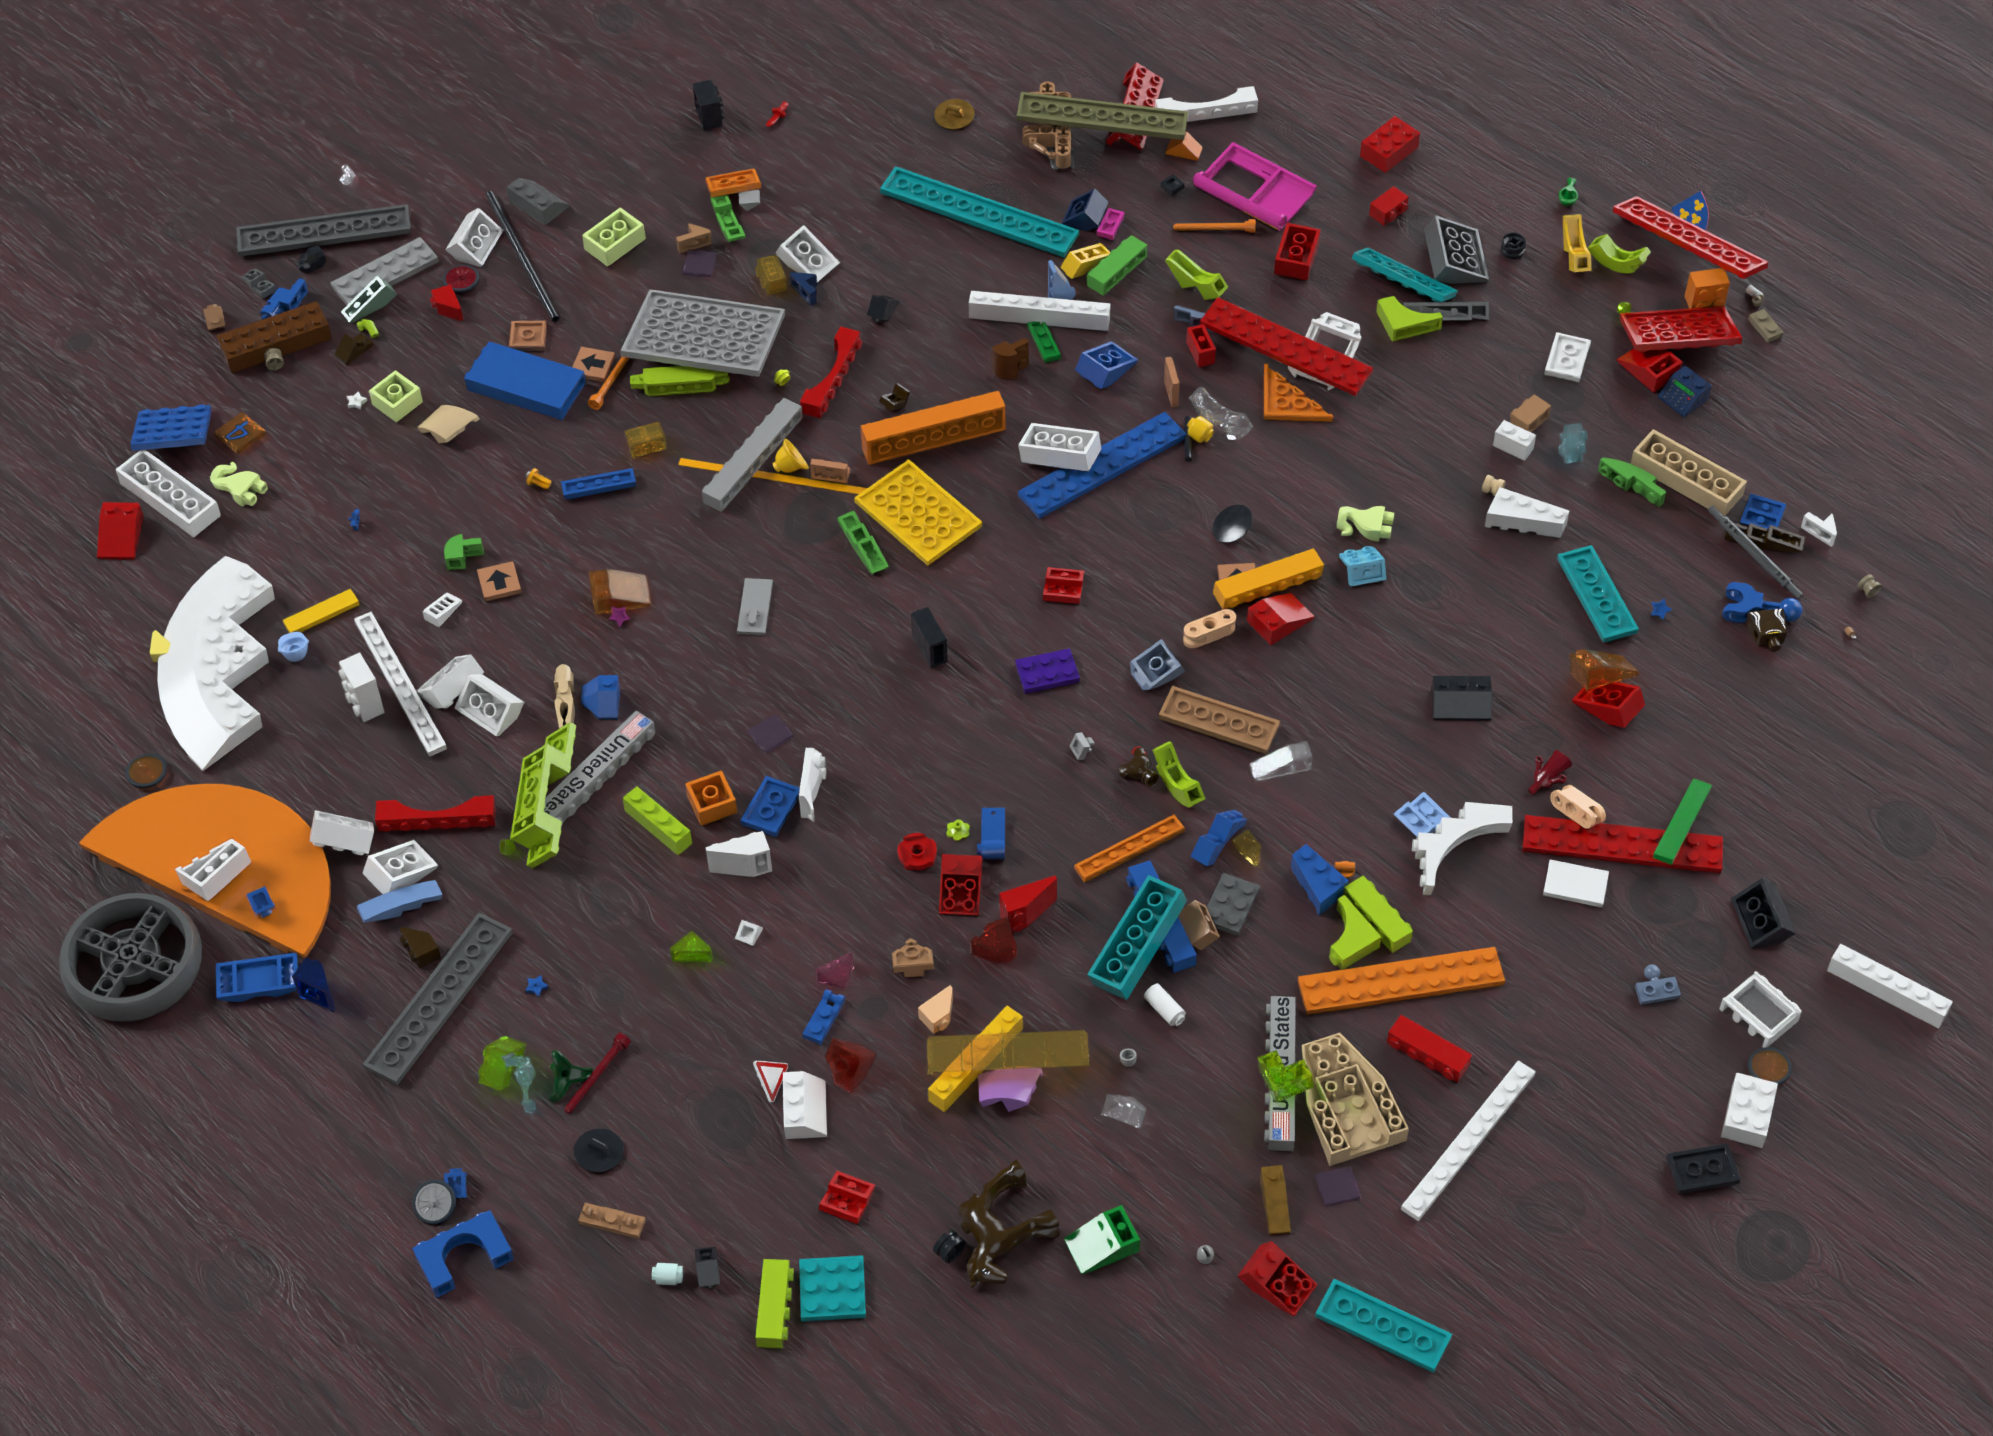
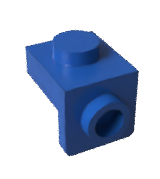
[246,886,275,918]

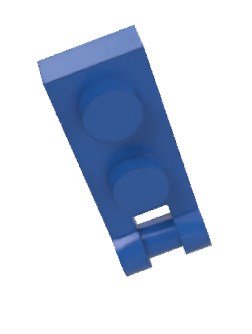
[802,989,846,1045]

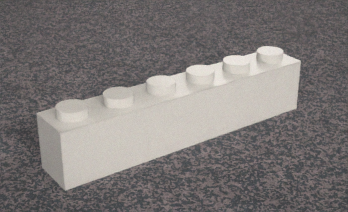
[1827,944,1953,1029]

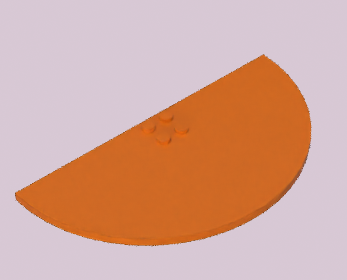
[79,784,331,959]

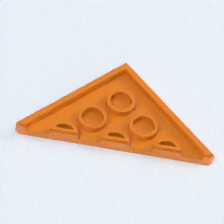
[1264,364,1333,422]

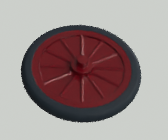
[443,265,479,293]

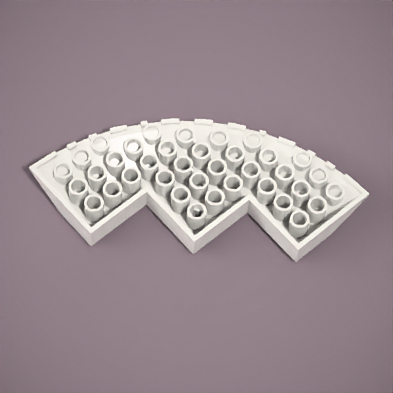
[157,556,275,771]

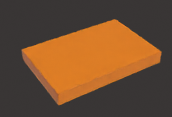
[705,169,761,198]

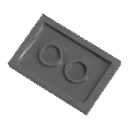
[1207,873,1260,936]

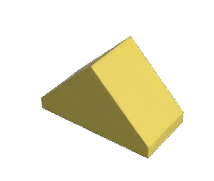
[150,630,171,662]

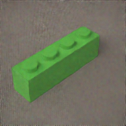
[1087,235,1147,296]

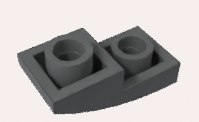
[242,268,277,299]

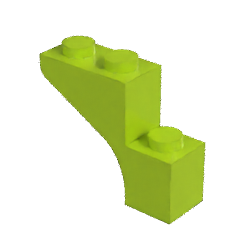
[1165,250,1228,300]

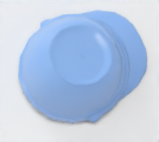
[278,632,309,662]

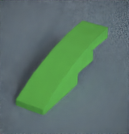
[837,511,889,575]

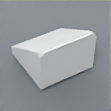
[735,920,763,946]

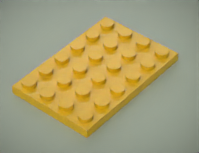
[854,459,982,566]

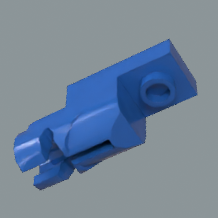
[260,278,308,320]

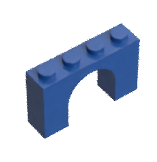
[412,1210,514,1298]

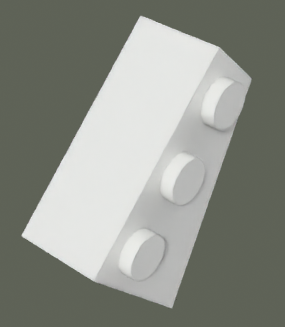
[175,839,251,901]

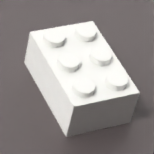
[338,653,385,722]
[1721,1073,1778,1148]

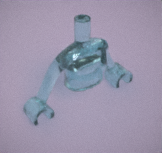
[502,1053,536,1113]

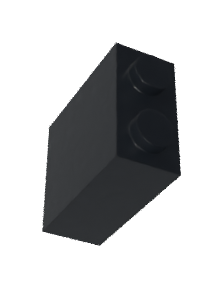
[911,607,948,668]

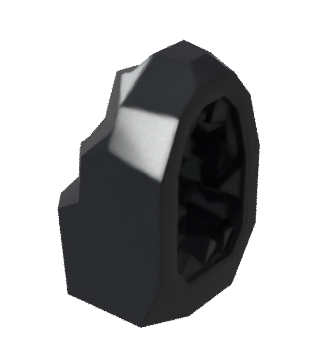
[297,245,326,272]

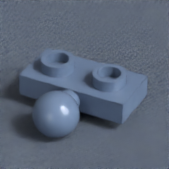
[1635,964,1681,1005]

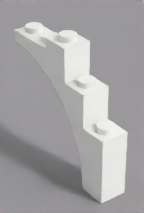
[1412,802,1512,895]

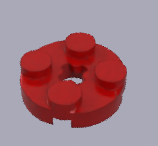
[897,833,937,870]

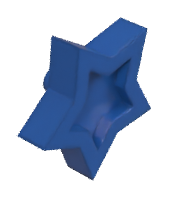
[348,509,361,531]
[1651,598,1672,620]
[525,975,549,997]

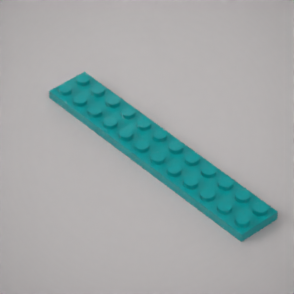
[880,166,1079,257]

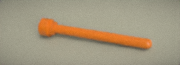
[1173,219,1256,233]
[588,357,629,410]

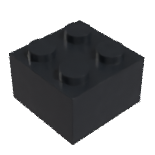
[692,79,724,130]

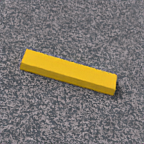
[283,589,360,633]

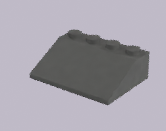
[1424,215,1489,284]

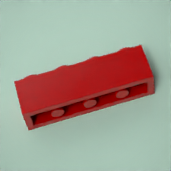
[1387,1015,1472,1083]

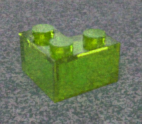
[478,1036,526,1091]
[1257,1050,1314,1103]

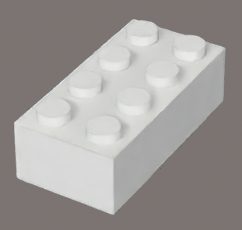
[1018,423,1101,471]

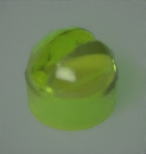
[1617,302,1632,314]
[499,839,516,855]

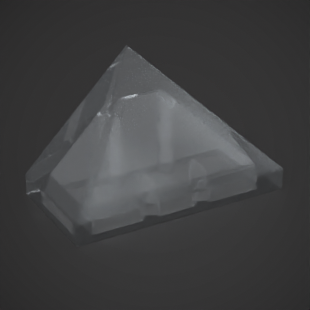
[1102,1094,1147,1128]

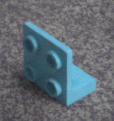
[1339,546,1387,586]

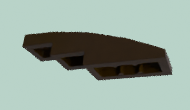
[1724,522,1805,553]

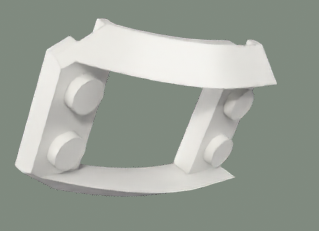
[1288,312,1361,390]

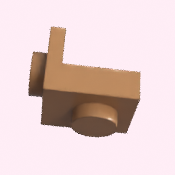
[203,304,226,331]

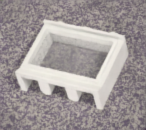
[1719,971,1802,1048]

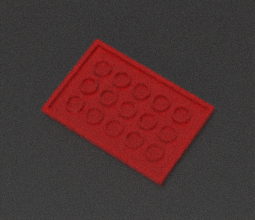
[1620,306,1742,352]

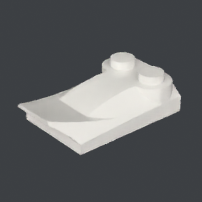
[799,748,826,822]

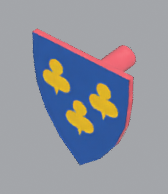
[1671,191,1709,230]

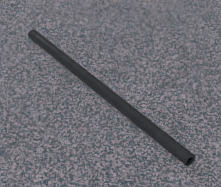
[486,191,560,322]

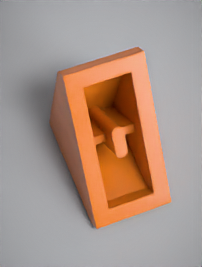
[1165,132,1203,161]

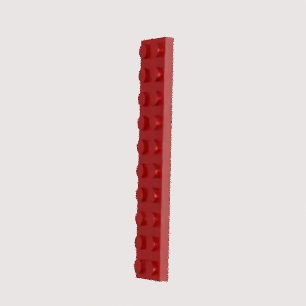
[1613,196,1768,279]
[1200,297,1373,396]
[1522,815,1723,873]

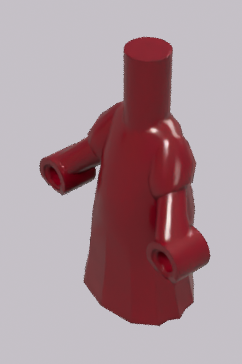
[1528,750,1572,795]

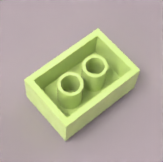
[582,208,646,266]

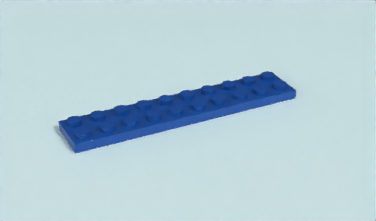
[1018,412,1186,519]

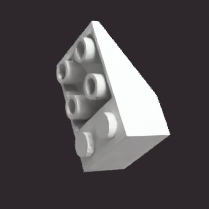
[706,831,772,877]

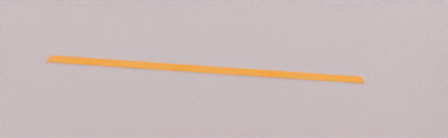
[678,458,867,494]

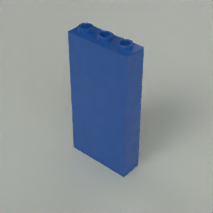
[464,341,586,420]

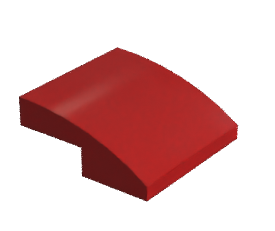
[1043,567,1084,604]
[819,1171,875,1224]

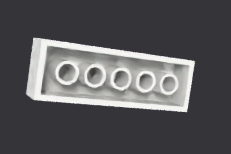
[116,450,221,538]

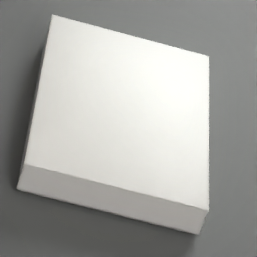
[1544,332,1591,382]
[1543,860,1609,908]

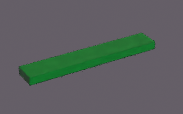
[1653,778,1712,865]

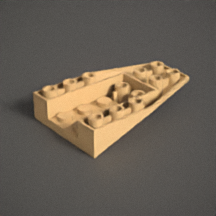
[1302,1033,1409,1166]

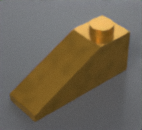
[1260,1165,1291,1236]

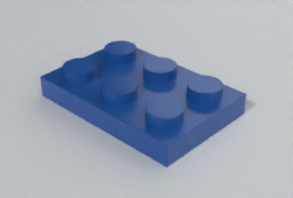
[741,776,800,837]

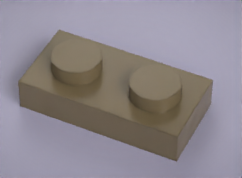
[1748,309,1784,343]

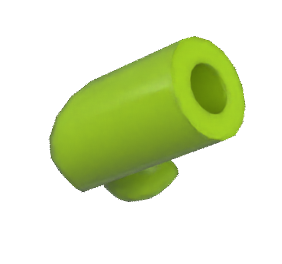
[357,319,379,338]

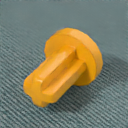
[526,468,551,489]

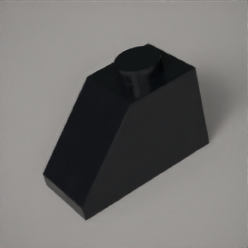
[867,295,900,323]
[695,1246,720,1288]

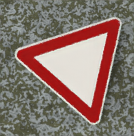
[753,1061,788,1102]

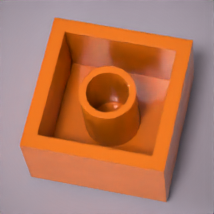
[1685,268,1730,309]
[685,770,737,826]

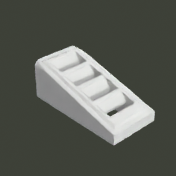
[423,592,462,627]

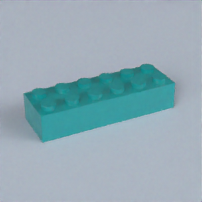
[1087,875,1187,1000]

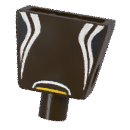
[1745,608,1787,652]

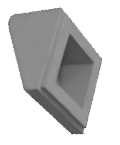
[739,190,760,211]

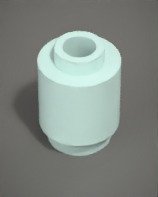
[652,1263,683,1285]

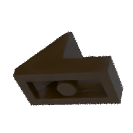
[335,333,373,365]

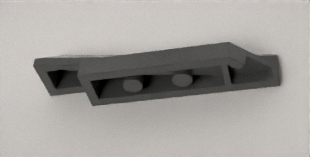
[1403,302,1489,320]

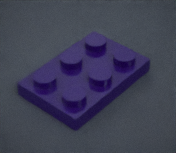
[1015,648,1080,694]

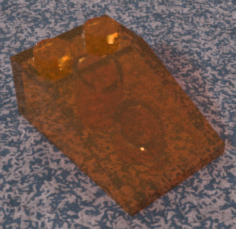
[589,569,651,614]
[1569,649,1639,690]

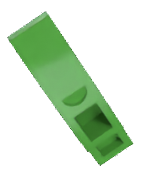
[1598,458,1666,507]

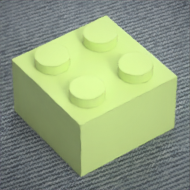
[369,370,423,423]

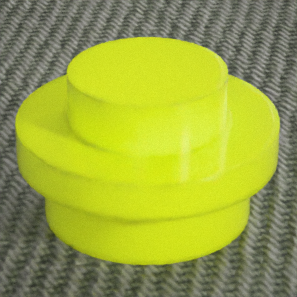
[774,370,791,386]

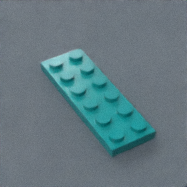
[1352,247,1458,302]
[1557,545,1639,643]
[1315,1279,1452,1373]

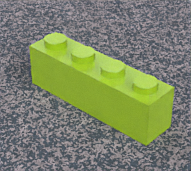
[623,786,692,855]
[1343,876,1413,953]
[756,1259,794,1348]

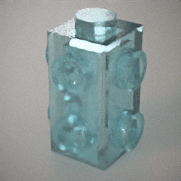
[1559,423,1588,463]

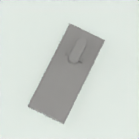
[737,578,773,636]

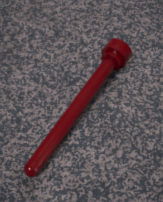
[564,1032,631,1114]

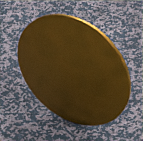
[934,99,974,130]

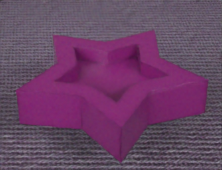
[608,606,630,627]

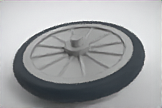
[412,1180,456,1225]

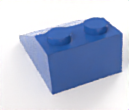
[1075,341,1138,389]

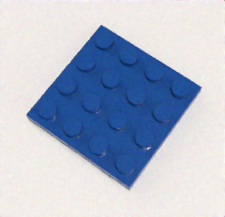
[130,404,212,451]

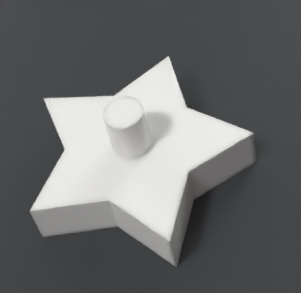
[347,392,367,410]

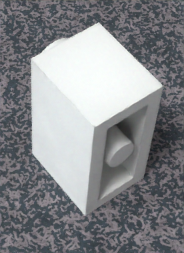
[1493,420,1536,461]

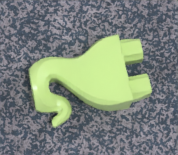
[210,462,268,507]
[1337,506,1394,542]

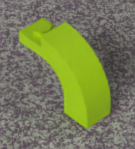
[1587,234,1651,273]
[1153,741,1205,807]

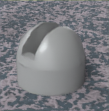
[1120,1048,1137,1067]
[1197,1245,1214,1264]

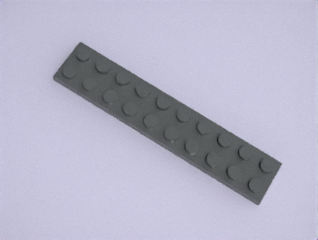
[236,204,411,257]
[362,913,513,1086]

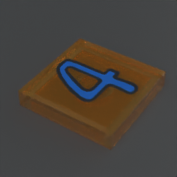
[214,412,266,454]

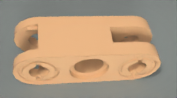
[1183,609,1236,649]
[1550,785,1606,828]

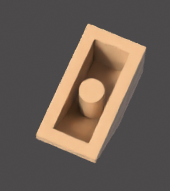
[918,986,953,1034]

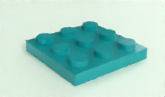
[799,1255,866,1321]

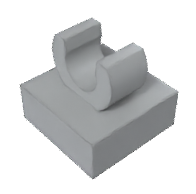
[1070,732,1095,760]

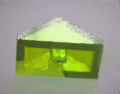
[670,931,712,962]

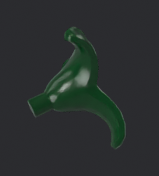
[548,1050,593,1102]

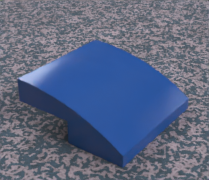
[1740,493,1786,529]

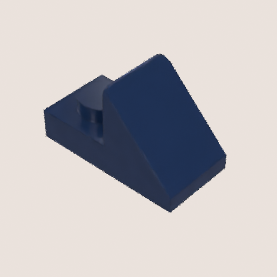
[789,272,817,306]

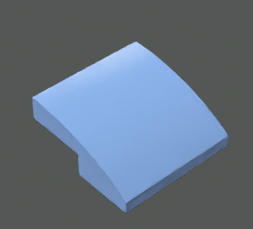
[1394,792,1450,837]

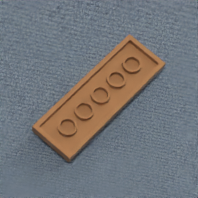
[1158,686,1280,754]

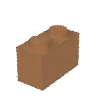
[1510,394,1551,432]
[1178,900,1220,950]

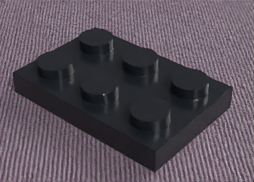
[1666,1143,1741,1194]

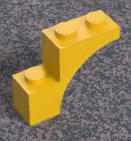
[1563,214,1591,272]

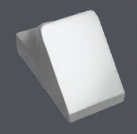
[1801,512,1837,547]

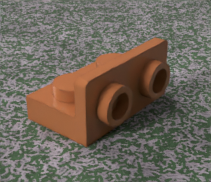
[810,459,850,483]

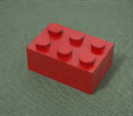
[1360,116,1420,173]
[1274,223,1321,280]

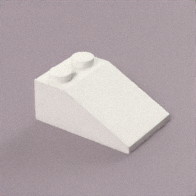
[775,225,840,283]
[363,840,438,894]

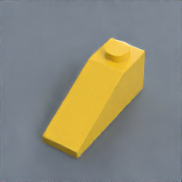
[1060,243,1110,279]

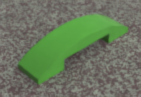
[710,195,745,242]

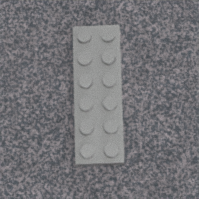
[330,237,439,305]

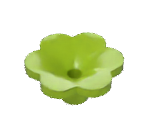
[946,820,970,842]

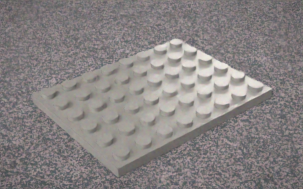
[621,289,785,377]

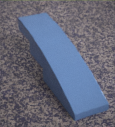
[357,880,442,923]

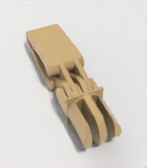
[554,664,575,729]

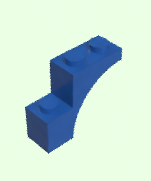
[1190,810,1247,866]

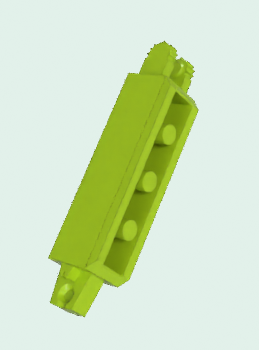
[630,366,730,396]

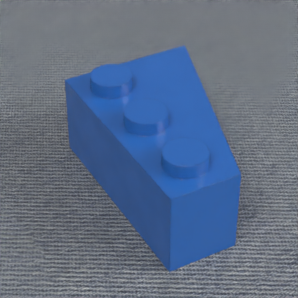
[1291,844,1349,916]

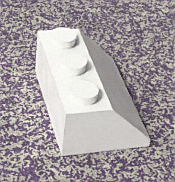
[446,208,504,267]
[416,654,484,709]
[455,674,524,736]
[310,810,374,855]
[783,1071,827,1139]

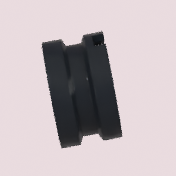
[1501,232,1526,259]
[933,1229,966,1264]

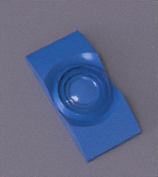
[216,953,299,1002]

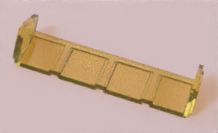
[927,1030,1090,1075]

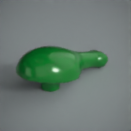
[1558,177,1578,207]

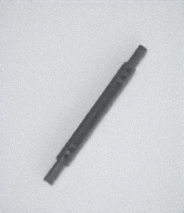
[1708,505,1803,599]

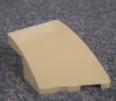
[417,405,480,443]

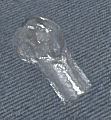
[340,164,355,185]

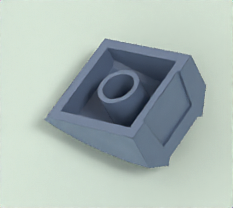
[1130,639,1185,690]

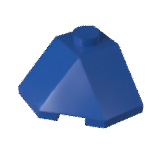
[581,675,620,720]

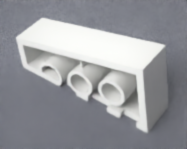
[1485,487,1569,538]

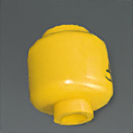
[1187,416,1214,443]

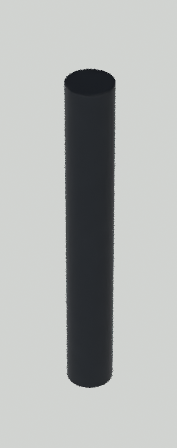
[1184,416,1192,462]

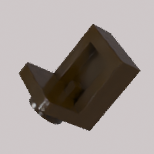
[879,383,910,411]

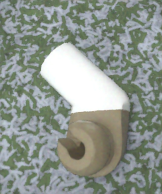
[1746,285,1764,307]

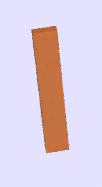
[1074,814,1185,883]

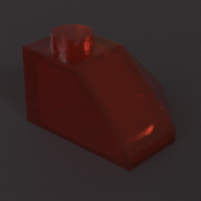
[970,917,1017,964]
[825,1038,877,1093]

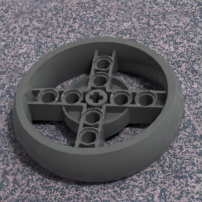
[59,893,202,1022]

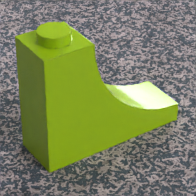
[1376,296,1443,342]
[1329,895,1381,970]

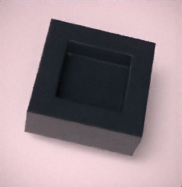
[1160,174,1185,196]

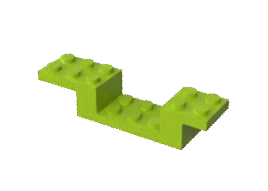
[510,722,576,869]

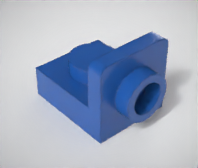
[444,1168,467,1198]

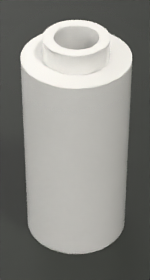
[1144,983,1186,1026]

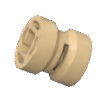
[1482,475,1506,496]

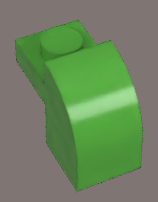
[444,534,484,570]

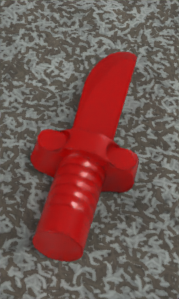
[766,101,789,127]

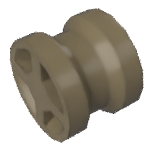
[264,348,284,370]
[1858,574,1882,598]

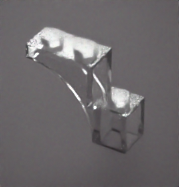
[1189,386,1253,439]

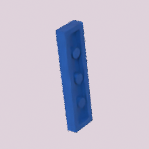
[561,468,636,500]

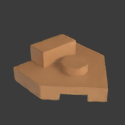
[892,938,934,978]

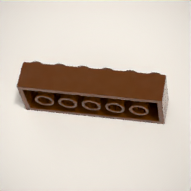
[216,301,332,373]

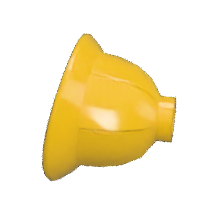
[772,439,809,473]

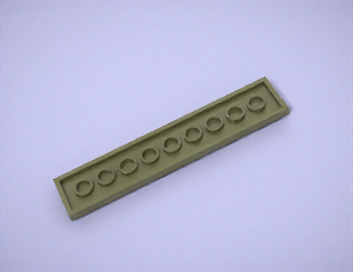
[1016,92,1188,140]

